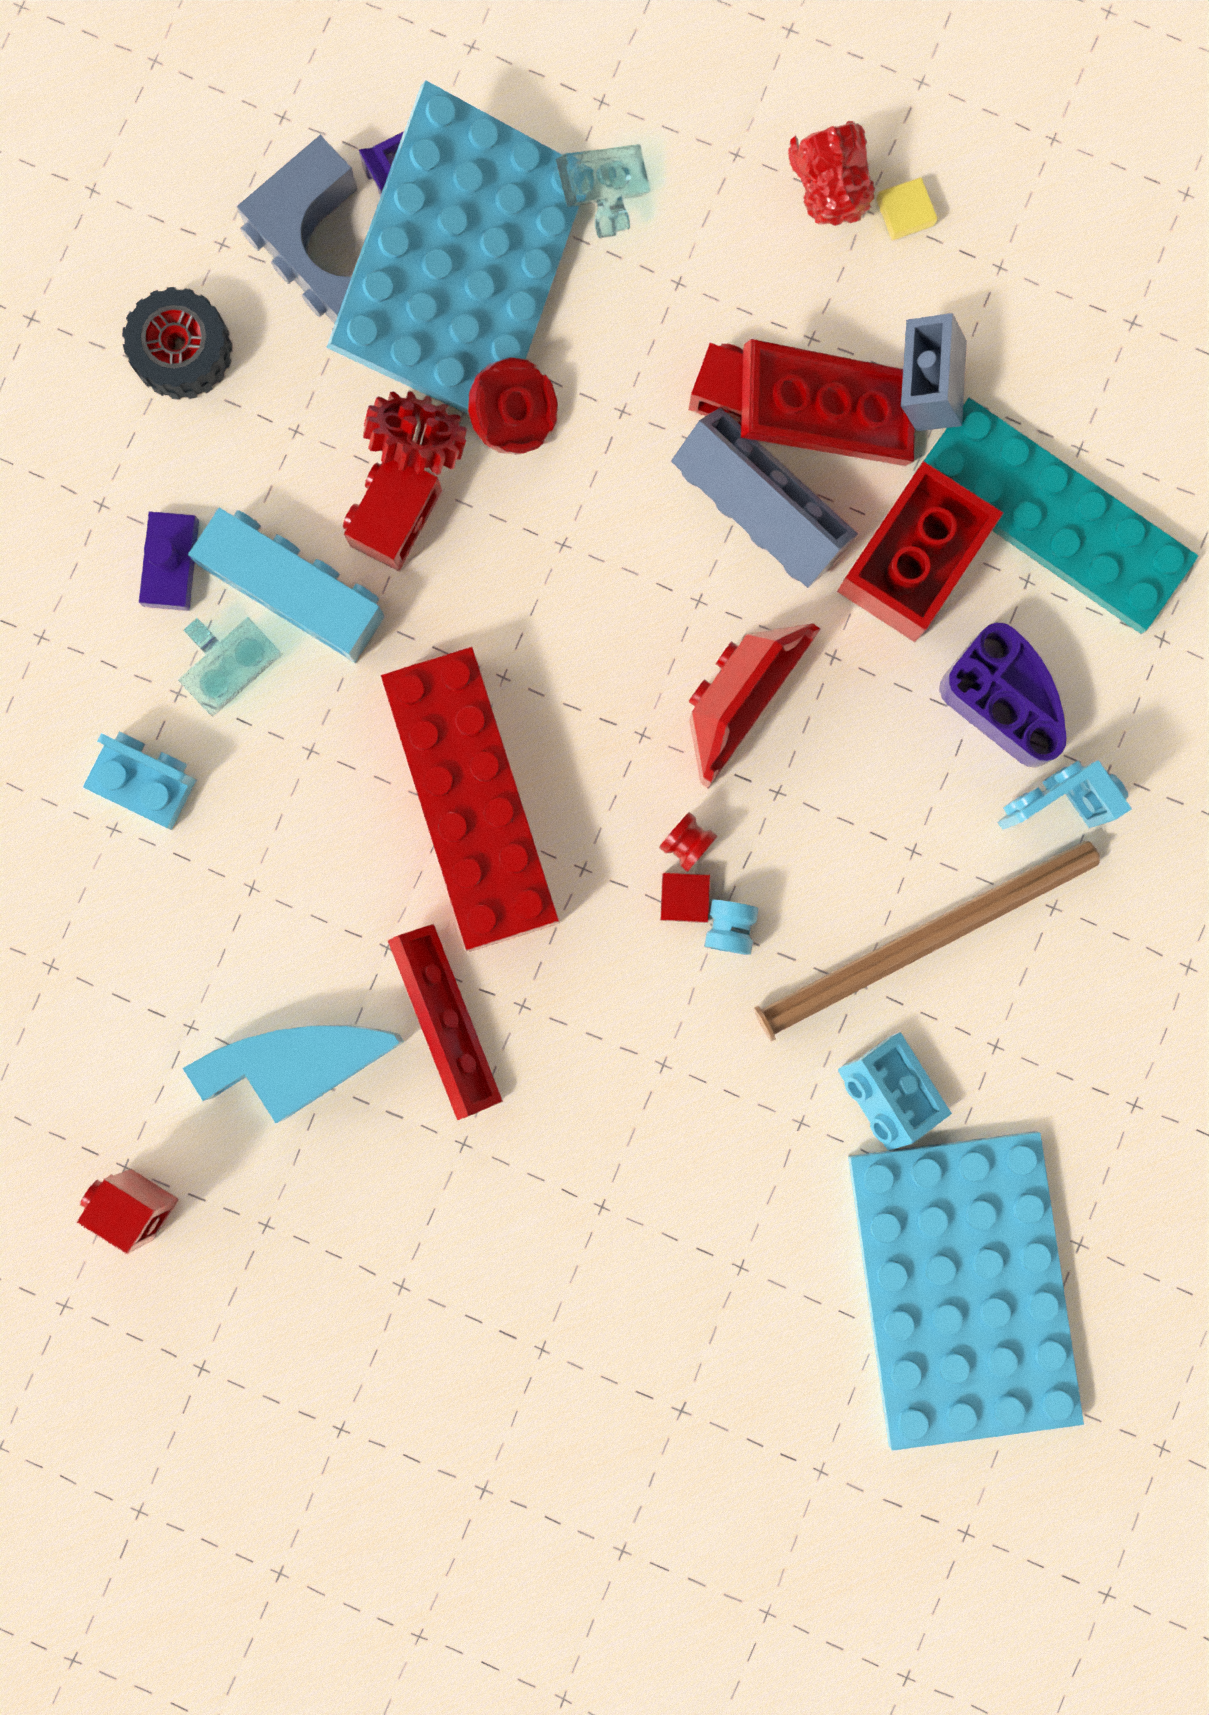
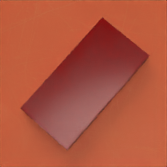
[741,339,915,466]

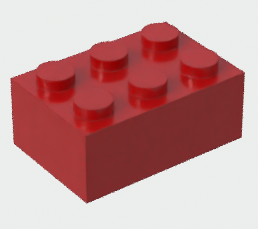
[837,461,1003,642]

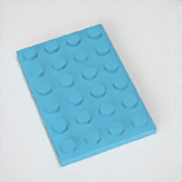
[326,80,591,415]
[848,1131,1084,1451]

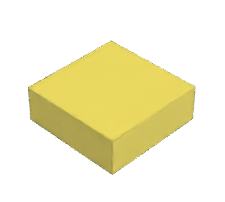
[876,177,938,241]

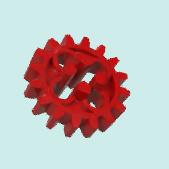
[363,391,467,476]

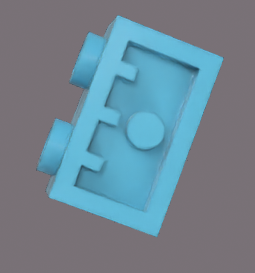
[83,731,197,830]
[838,1032,952,1150]

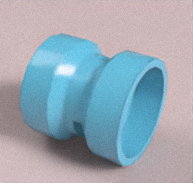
[704,900,759,955]

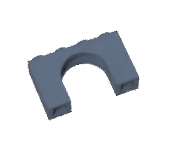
[236,134,357,330]

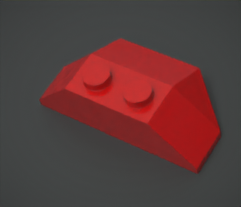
[688,623,821,788]

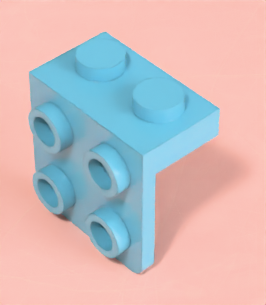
[997,760,1132,830]

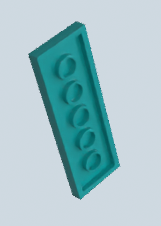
[914,397,1199,634]

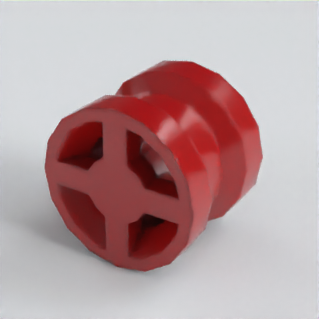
[659,812,718,872]

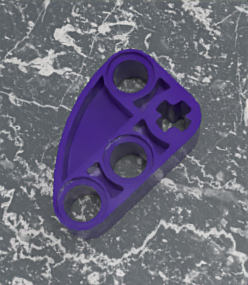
[939,622,1067,767]

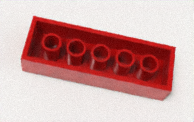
[380,647,560,952]

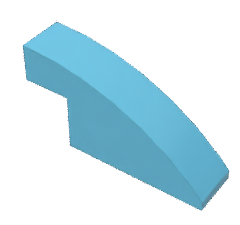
[182,1025,405,1124]

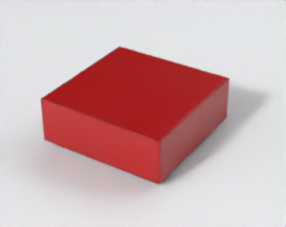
[660,873,710,923]

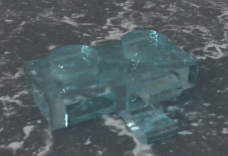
[556,144,651,239]
[178,617,282,717]

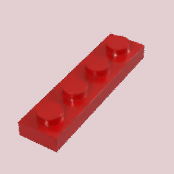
[387,924,503,1121]

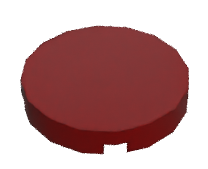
[468,357,558,455]

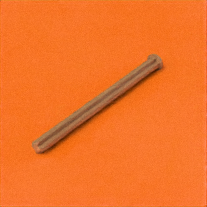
[753,841,1100,1042]

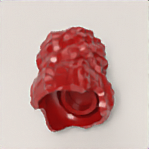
[788,121,875,226]

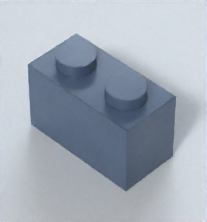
[901,313,967,431]

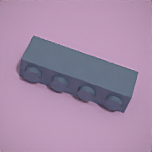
[670,407,858,588]

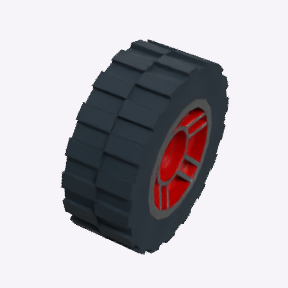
[122,287,233,400]

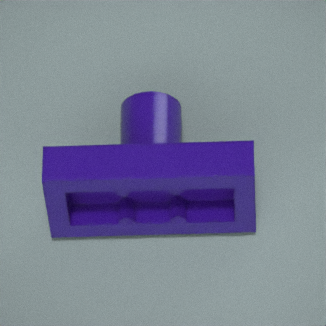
[138,511,199,611]

